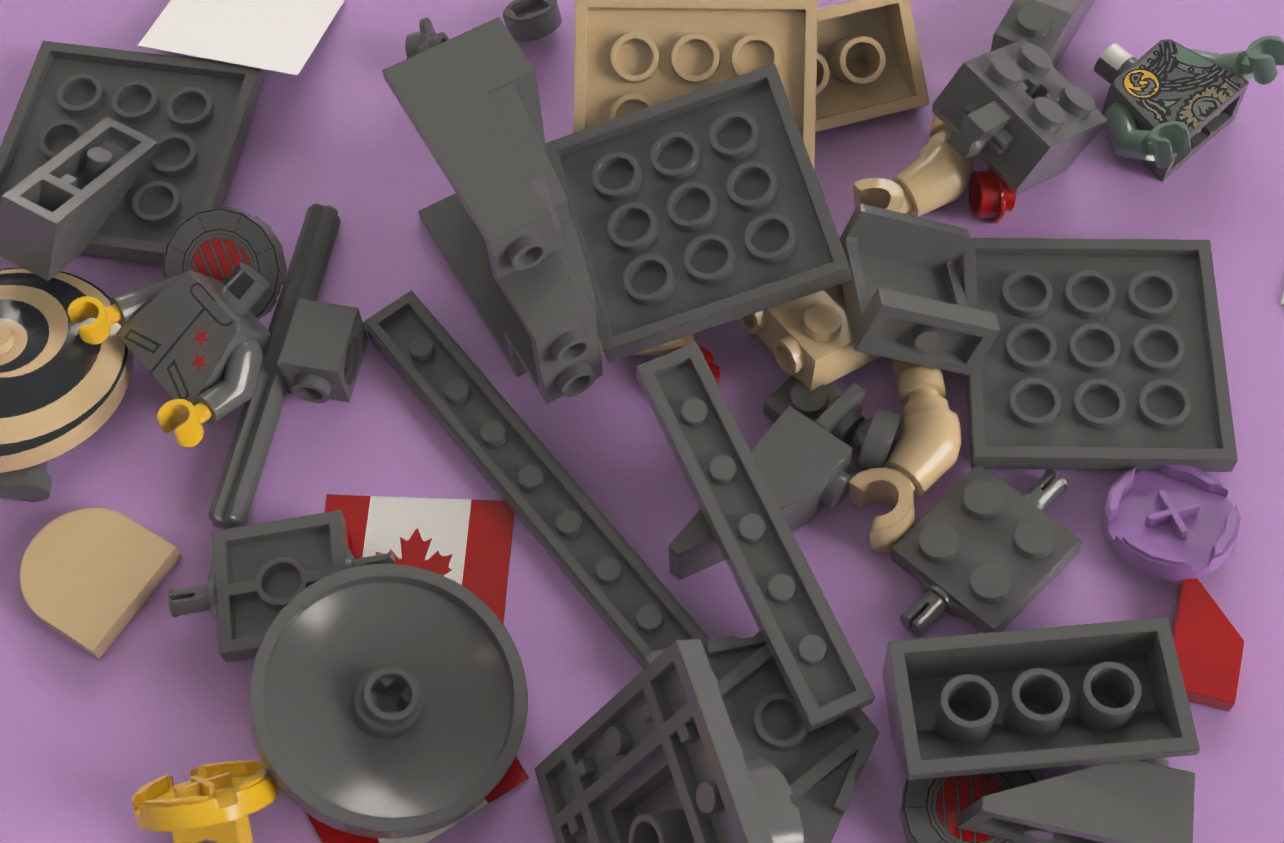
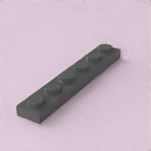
[636,342,876,732]

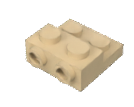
[739,284,880,392]

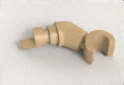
[853,114,974,217]
[848,359,961,555]

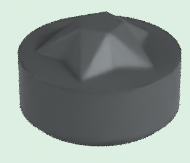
[503,0,562,41]
[852,407,902,470]

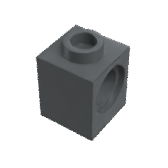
[277,299,368,403]

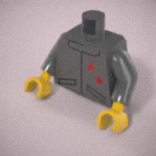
[67,262,271,447]

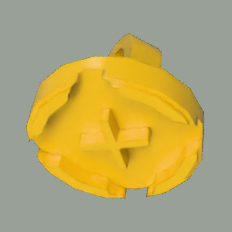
[131,760,278,843]

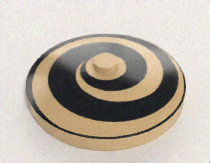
[0,267,134,473]

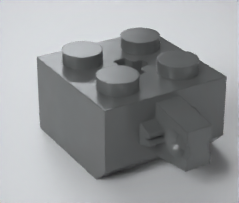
[932,39,1108,195]

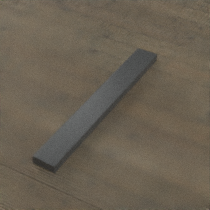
[363,290,711,670]

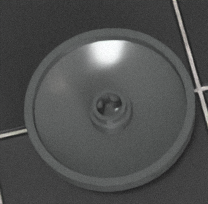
[247,563,528,839]

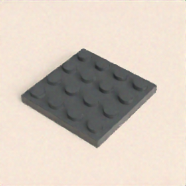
[0,41,264,265]
[546,64,853,362]
[960,238,1238,472]

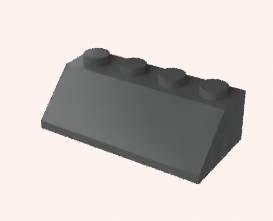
[882,617,1200,780]

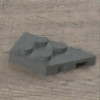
[644,631,880,843]

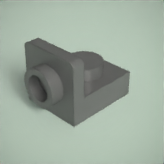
[763,375,865,444]

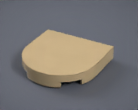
[20,508,182,659]

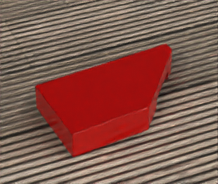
[1171,578,1244,712]

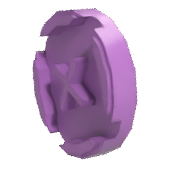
[1102,465,1241,580]

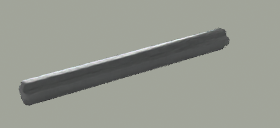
[208,203,341,530]

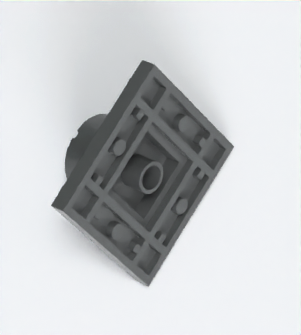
[534,639,804,843]

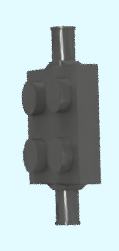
[891,463,1081,637]
[168,510,396,663]

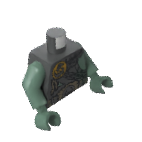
[1094,35,1284,182]

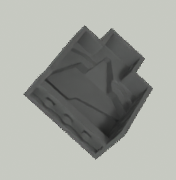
[382,17,603,404]

